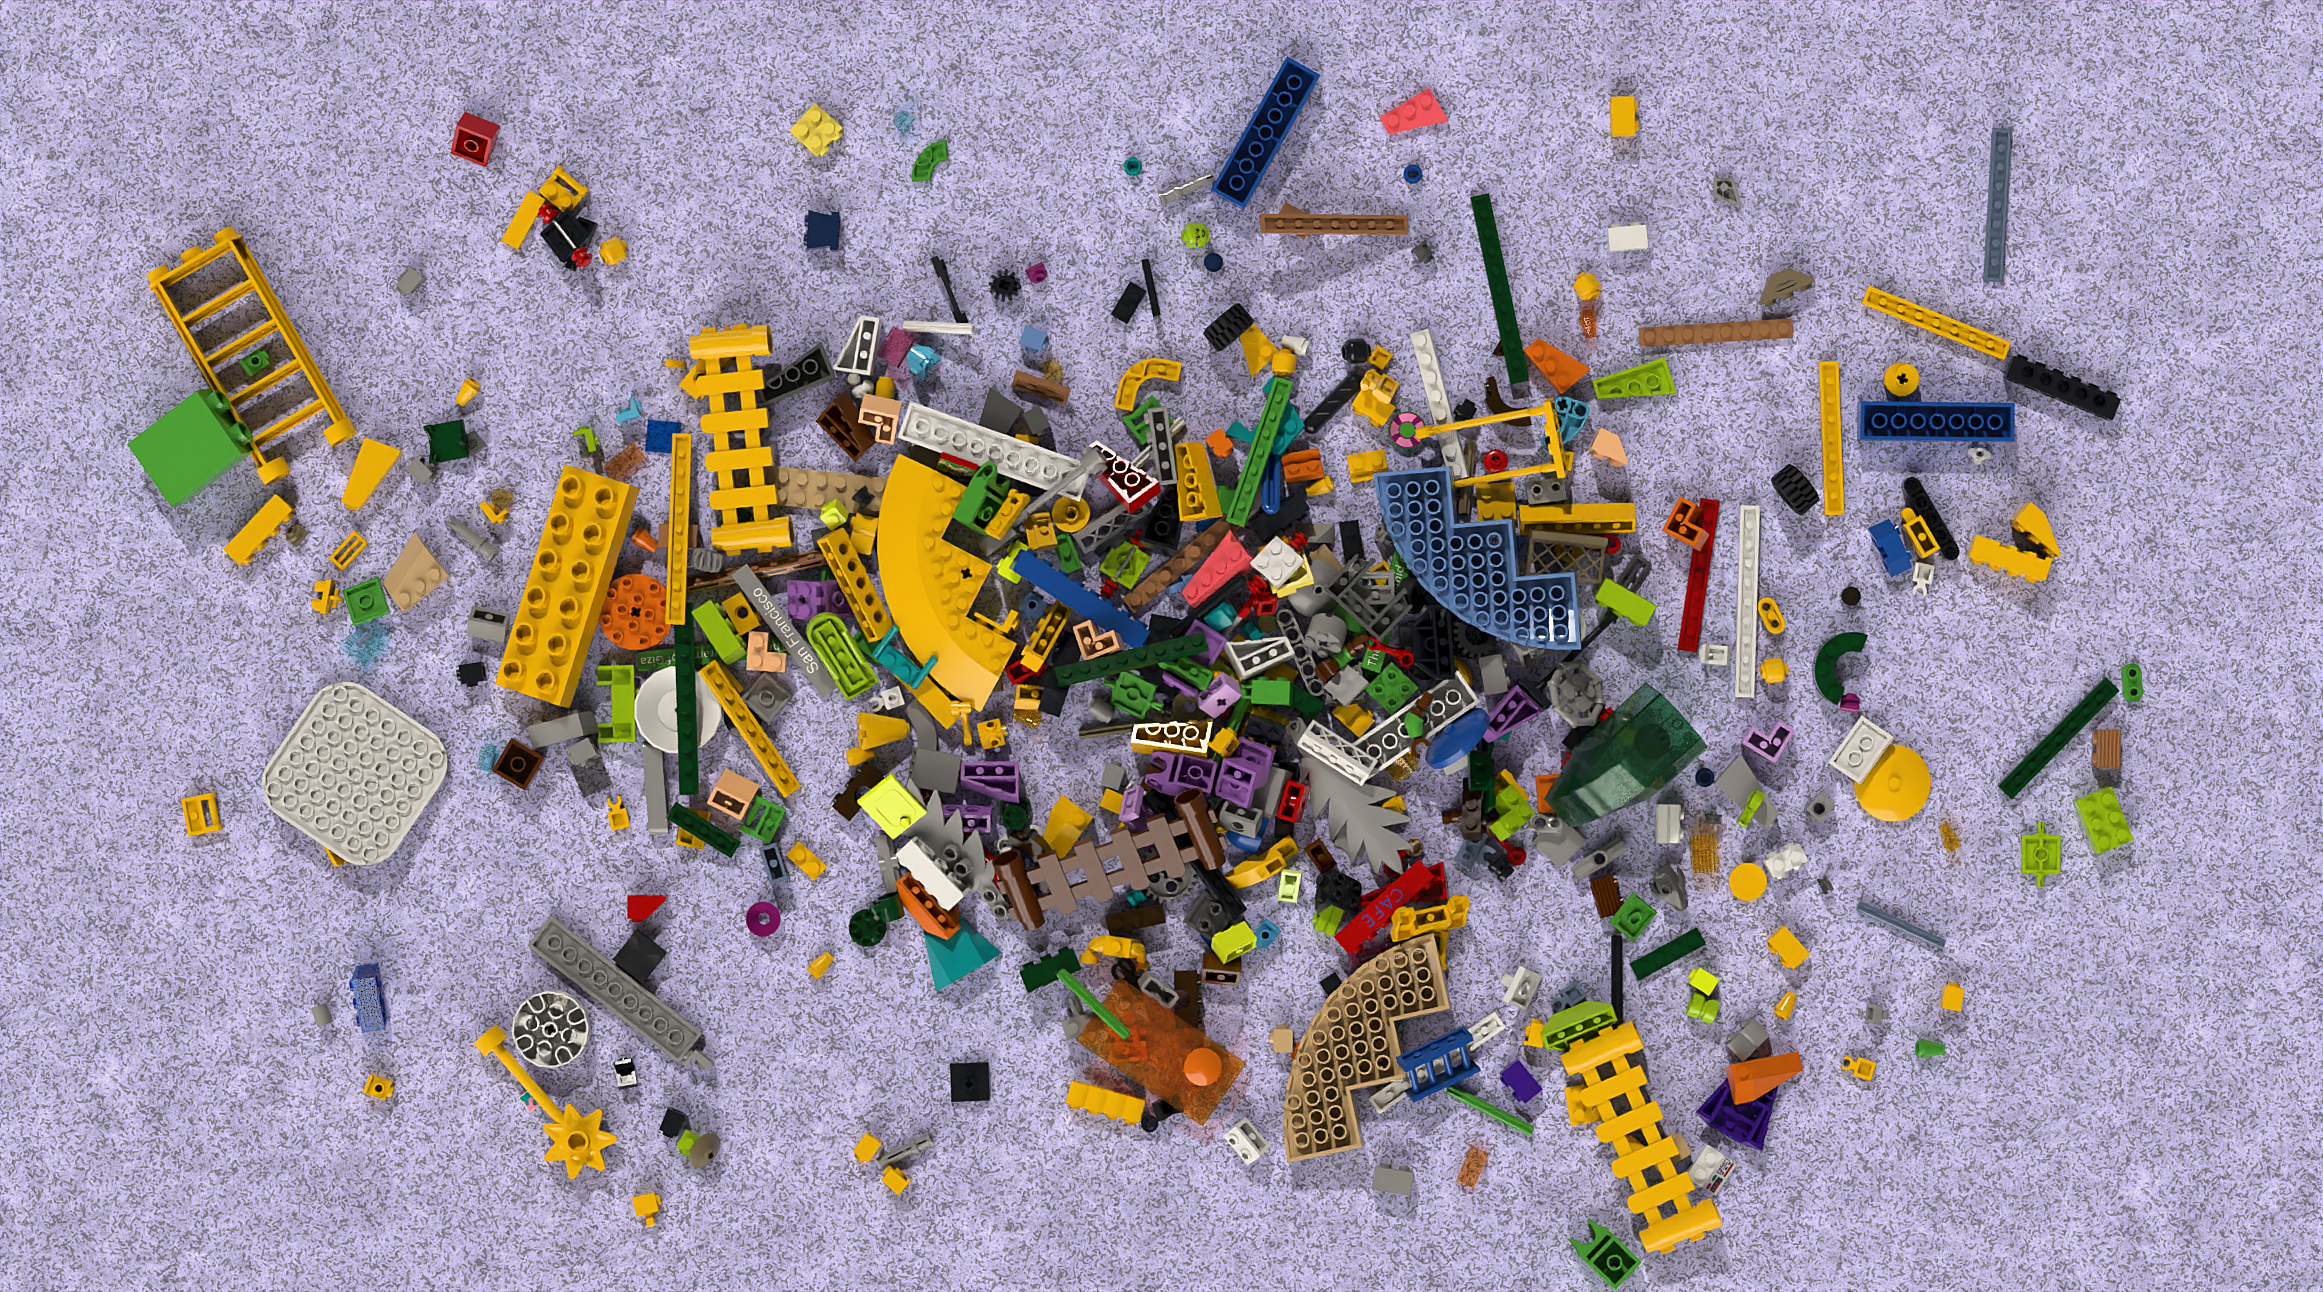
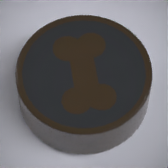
[1841,587,1861,606]

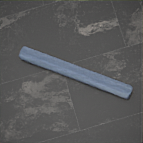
[1856,902,1946,949]

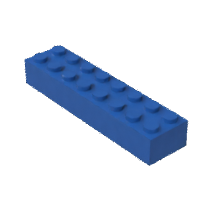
[1211,56,1320,211]
[1857,401,2015,443]

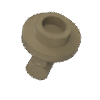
[286,525,309,547]

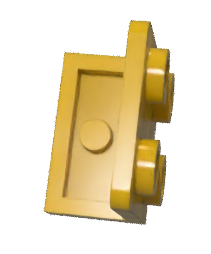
[974,609,1021,637]

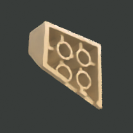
[382,532,451,612]

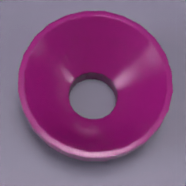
[745,902,781,937]

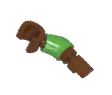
[1313,630,1370,683]
[1404,691,1435,759]

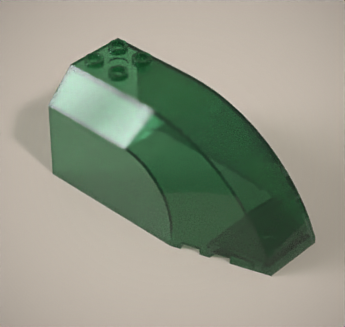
[1544,682,1708,827]

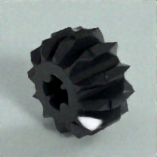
[988,269,1021,302]

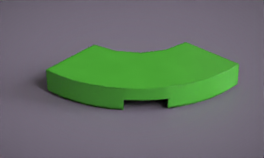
[911,140,948,182]

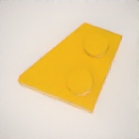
[1240,324,1280,377]

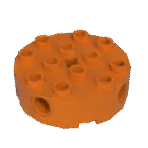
[598,574,673,650]

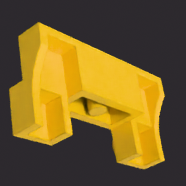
[1390,895,1471,942]

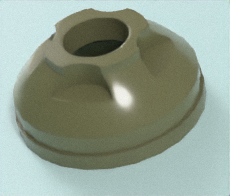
[1173,691,1206,723]

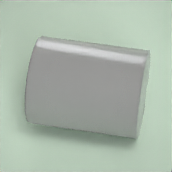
[311,1003,333,1027]

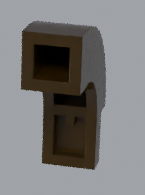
[1007,830,1052,894]

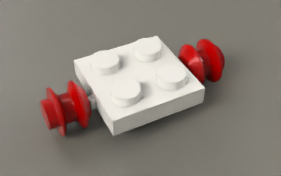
[1247,532,1308,594]

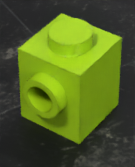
[676,1128,701,1157]

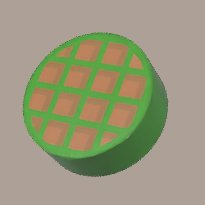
[1258,614,1277,633]

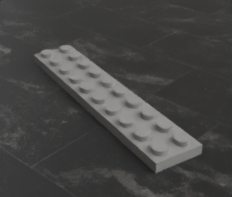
[527,915,703,1063]

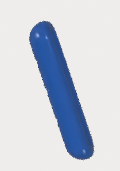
[1262,453,1281,514]

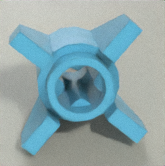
[905,345,942,381]

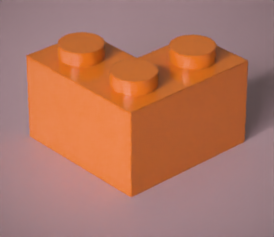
[1662,497,1709,551]

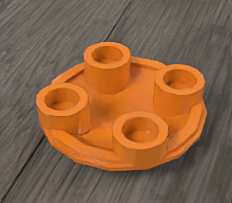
[1184,1048,1222,1086]

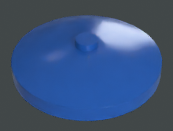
[1425,708,1490,769]

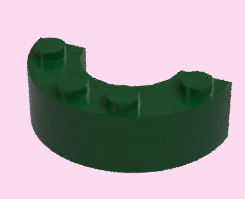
[1812,632,1868,706]

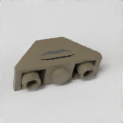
[1759,268,1815,307]

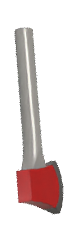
[1220,600,1252,637]

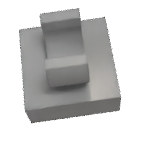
[1865,1003,1889,1025]

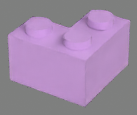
[1740,720,1795,763]

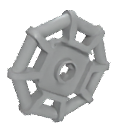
[1547,660,1606,728]

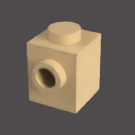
[1269,1024,1293,1052]

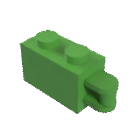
[1240,677,1293,706]

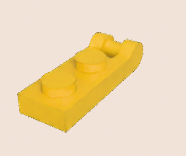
[984,489,1030,540]

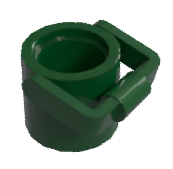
[1000,797,1030,830]
[869,892,905,923]

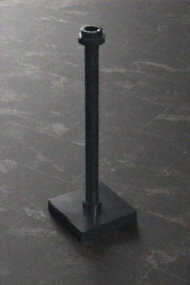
[1514,610,1618,710]

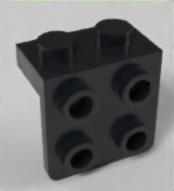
[1314,868,1361,915]

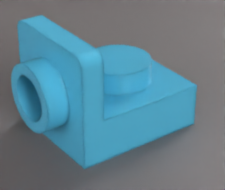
[616,397,643,424]

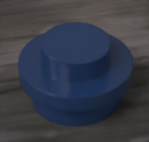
[1204,253,1223,272]
[1695,768,1714,787]

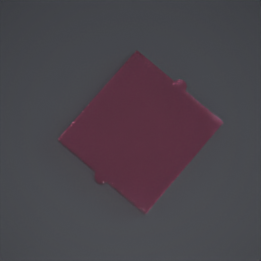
[877,326,916,368]

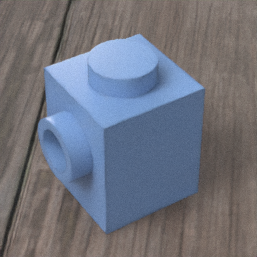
[1019,325,1050,354]

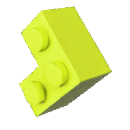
[996,540,1037,585]

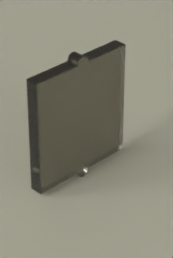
[570,757,613,798]

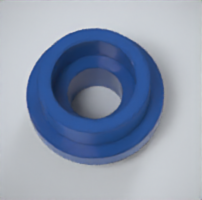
[1403,164,1423,184]

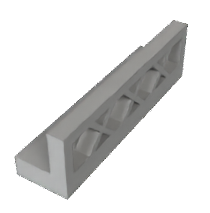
[1071,500,1149,554]

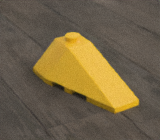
[1033,795,1093,868]

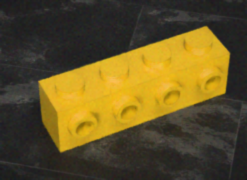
[1020,599,1073,673]

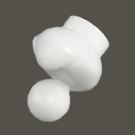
[847,373,875,403]

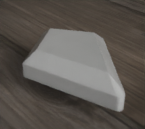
[1713,178,1741,207]

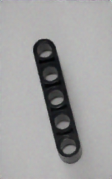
[1901,477,1960,561]

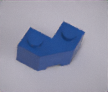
[1868,519,1912,578]

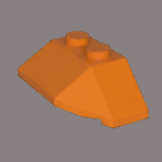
[896,870,961,940]

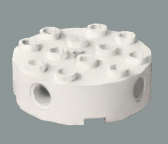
[512,990,591,1068]

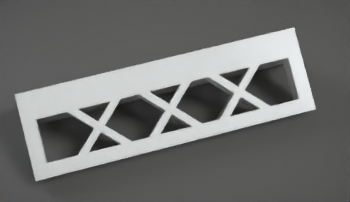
[1297,720,1378,786]

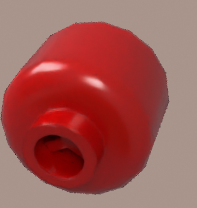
[1483,449,1508,474]

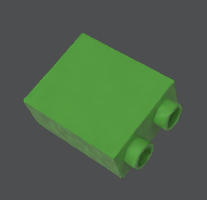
[127,388,255,507]

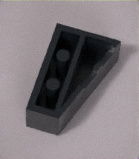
[1249,490,1310,543]

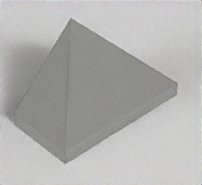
[1296,523,1334,543]

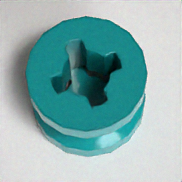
[1124,889,1148,909]

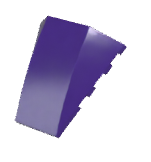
[1695,1057,1779,1151]

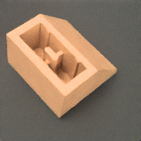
[1588,428,1628,468]
[707,768,760,820]

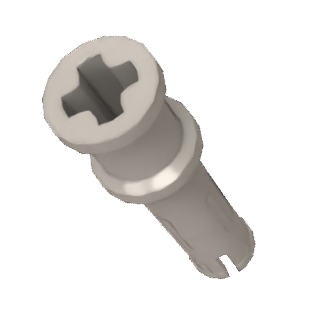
[1157,171,1216,207]
[446,515,500,562]
[877,1131,935,1169]

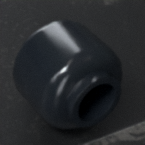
[1341,338,1371,364]

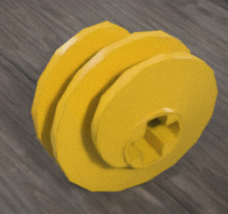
[1883,362,1919,397]

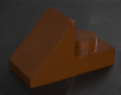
[1304,838,1337,874]

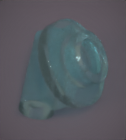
[893,111,916,134]

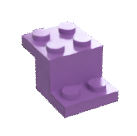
[1214,736,1275,808]

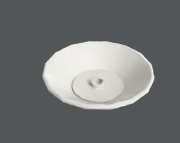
[634,666,722,753]

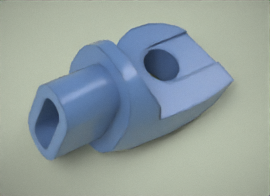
[1165,574,1193,595]

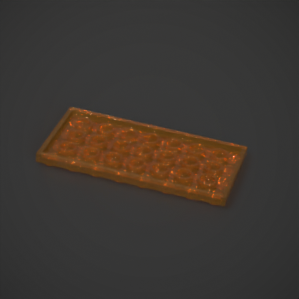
[1076,977,1246,1126]

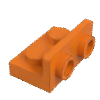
[1281,448,1324,484]

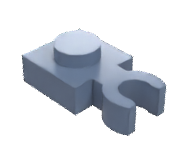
[1551,980,1587,1012]

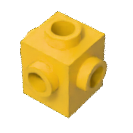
[977,718,1007,750]

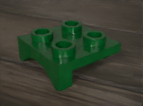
[423,419,470,464]

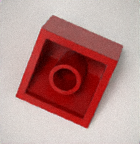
[450,112,500,167]

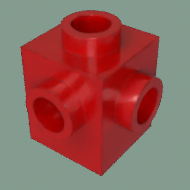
[1249,584,1278,616]

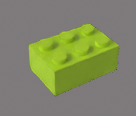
[1593,576,1657,627]
[691,600,747,666]
[2072,786,2134,854]

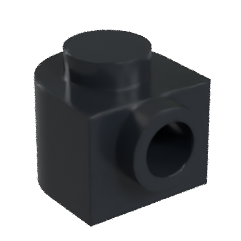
[1453,399,1477,421]

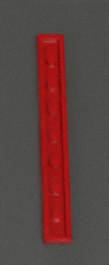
[1677,498,1720,653]

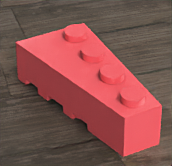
[1181,530,1254,609]

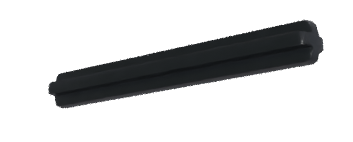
[1168,574,1247,639]
[1611,935,1622,1030]

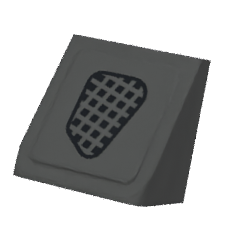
[466,430,487,457]

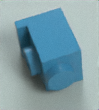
[1254,918,1281,949]

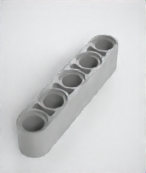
[1276,609,1325,696]
[642,741,670,835]

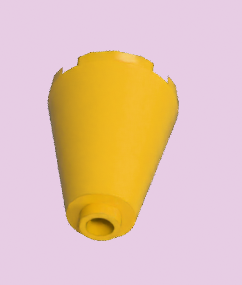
[857,712,910,750]

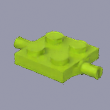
[2021,822,2061,887]

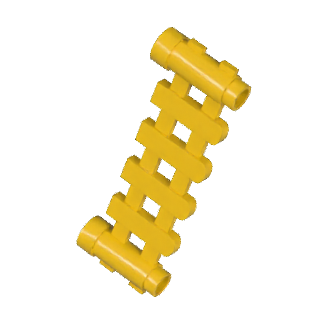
[689,323,795,556]
[1560,1020,1723,1255]

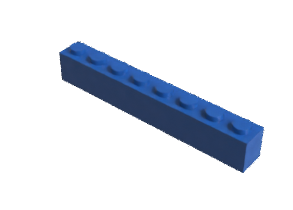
[1009,548,1151,648]

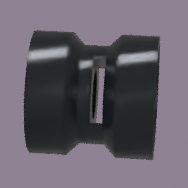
[1488,856,1514,883]

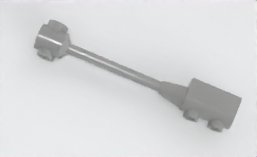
[976,446,1108,557]

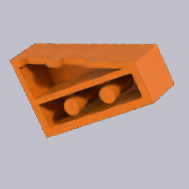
[1523,338,1591,395]

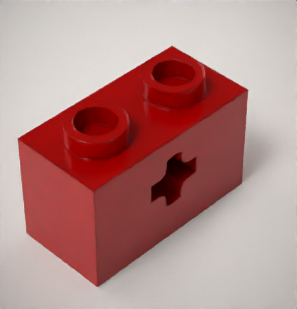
[1277,780,1311,823]

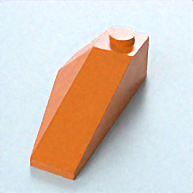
[1725,1051,1803,1105]

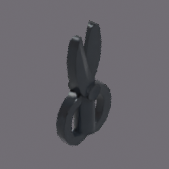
[1111,958,1144,999]

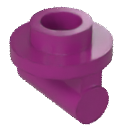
[1025,262,1047,283]
[1840,693,1860,713]

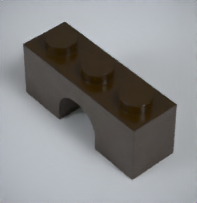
[832,762,884,821]
[1461,778,1484,840]
[1106,903,1166,935]
[1174,969,1202,1029]

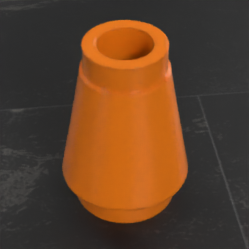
[630,527,658,554]

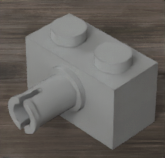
[1061,996,1104,1040]

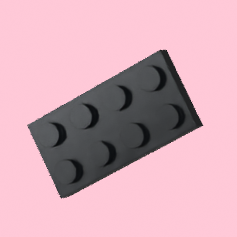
[1140,614,1187,696]

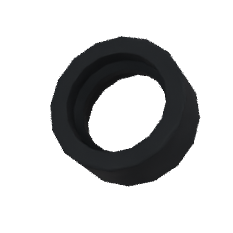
[1396,576,1427,615]

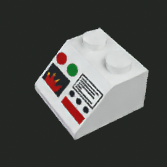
[1686,1143,1737,1196]

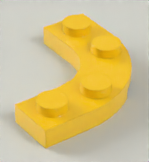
[1114,358,1182,412]

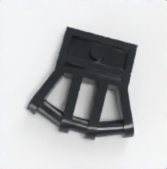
[1235,713,1287,765]

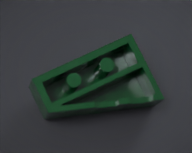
[1019,946,1082,993]

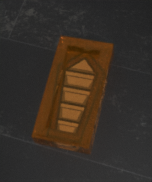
[604,442,646,480]
[1456,1146,1489,1189]

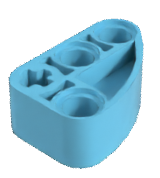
[1541,396,1590,451]

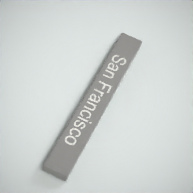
[731,563,838,697]

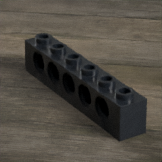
[2003,354,2121,421]

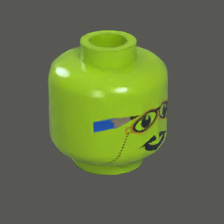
[1181,223,1210,248]

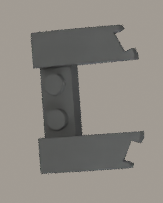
[1323,554,1413,642]

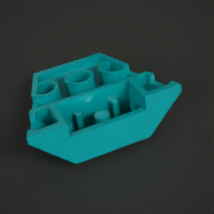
[923,915,1002,991]

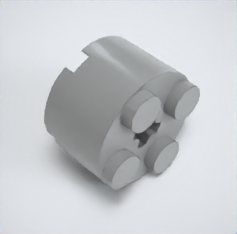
[1304,613,1347,658]

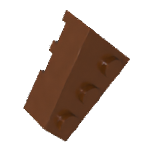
[816,390,877,462]

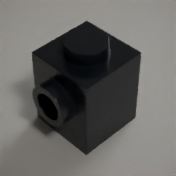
[456,662,487,687]
[659,1107,687,1138]

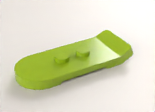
[806,612,879,700]

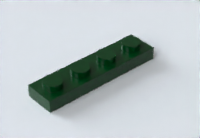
[666,802,741,858]
[1629,927,1706,981]

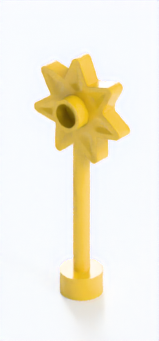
[474,1024,618,1179]

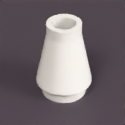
[1281,335,1311,356]

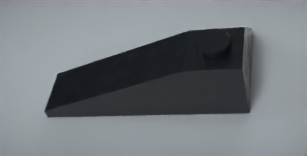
[1139,483,1183,558]

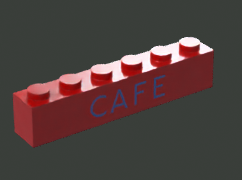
[1334,860,1436,955]

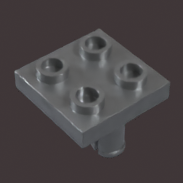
[1182,890,1230,941]

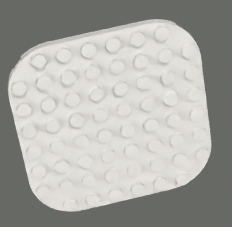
[262,682,448,865]

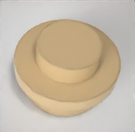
[1405,838,1423,857]

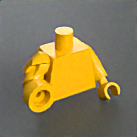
[1079,934,1150,972]

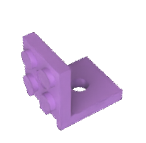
[787,579,854,620]

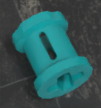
[1239,620,1265,641]

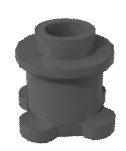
[1411,240,1435,264]

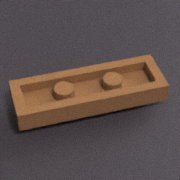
[1011,370,1071,406]

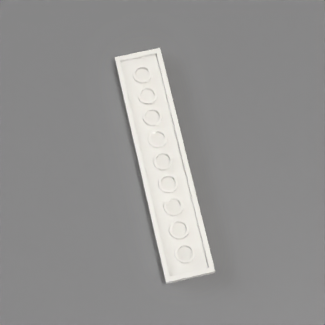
[898,401,1089,502]

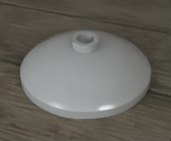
[1287,559,1338,617]

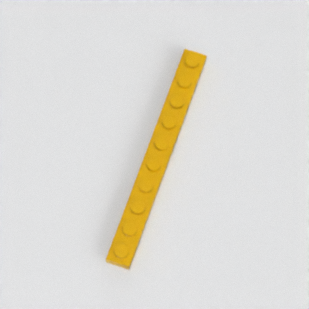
[665,433,692,625]

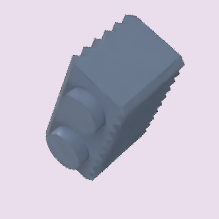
[759,842,790,884]

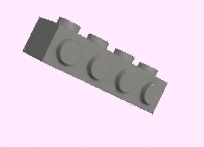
[1143,406,1178,485]

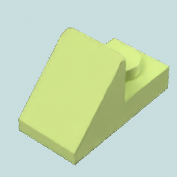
[1277,869,1302,903]

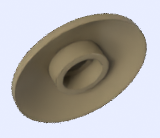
[689,1133,720,1168]

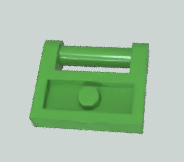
[1122,395,1173,445]
[739,795,787,844]

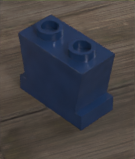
[803,210,840,252]

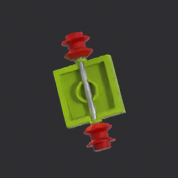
[1099,528,1151,598]

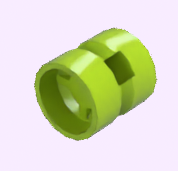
[1686,992,1720,1024]

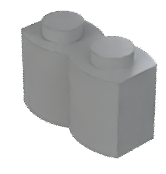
[1137,971,1179,1009]
[1725,1018,1770,1062]

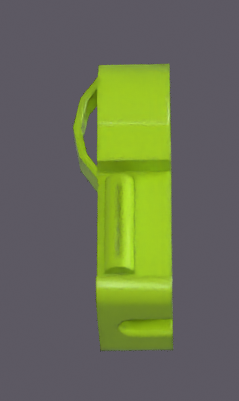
[1736,789,1765,828]

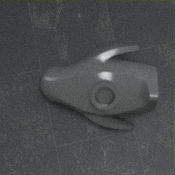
[1649,863,1688,911]

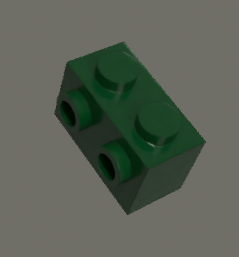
[1284,684,1325,720]

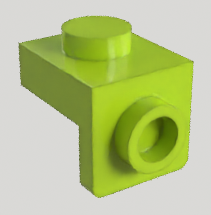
[573,426,601,453]

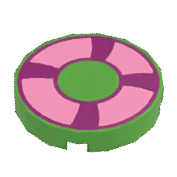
[1388,411,1426,449]

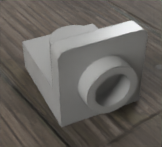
[684,1048,715,1070]

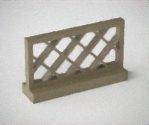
[1525,529,1608,584]

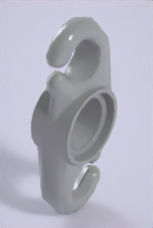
[1519,814,1565,833]

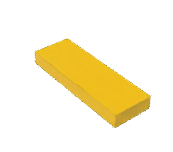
[501,190,546,250]

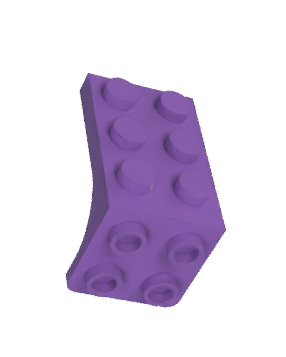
[1162,619,1228,697]

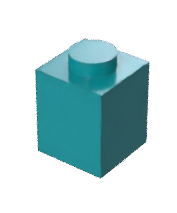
[1204,600,1237,632]

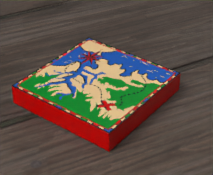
[934,452,978,484]

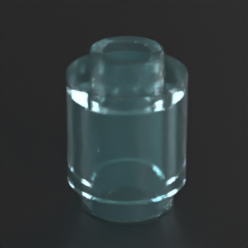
[477,743,500,772]

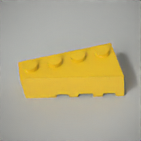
[1174,442,1223,521]
[1131,718,1215,759]

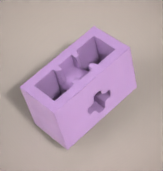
[1196,672,1242,718]

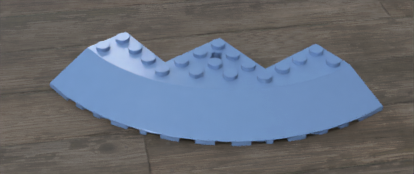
[1373,466,1581,650]

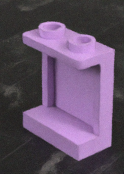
[1119,785,1155,847]

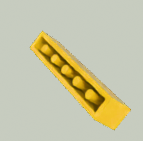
[1518,503,1636,535]

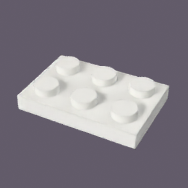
[1828,716,1894,785]

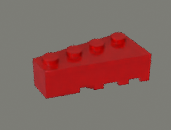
[1082,440,1161,514]

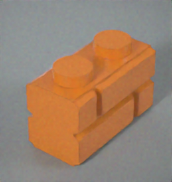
[1205,428,1233,459]

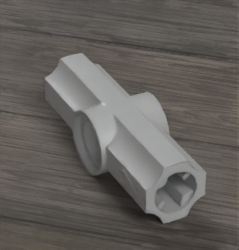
[875,834,901,893]
[1570,836,1628,881]

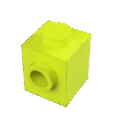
[820,498,849,531]
[1687,966,1719,996]

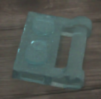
[339,621,391,669]

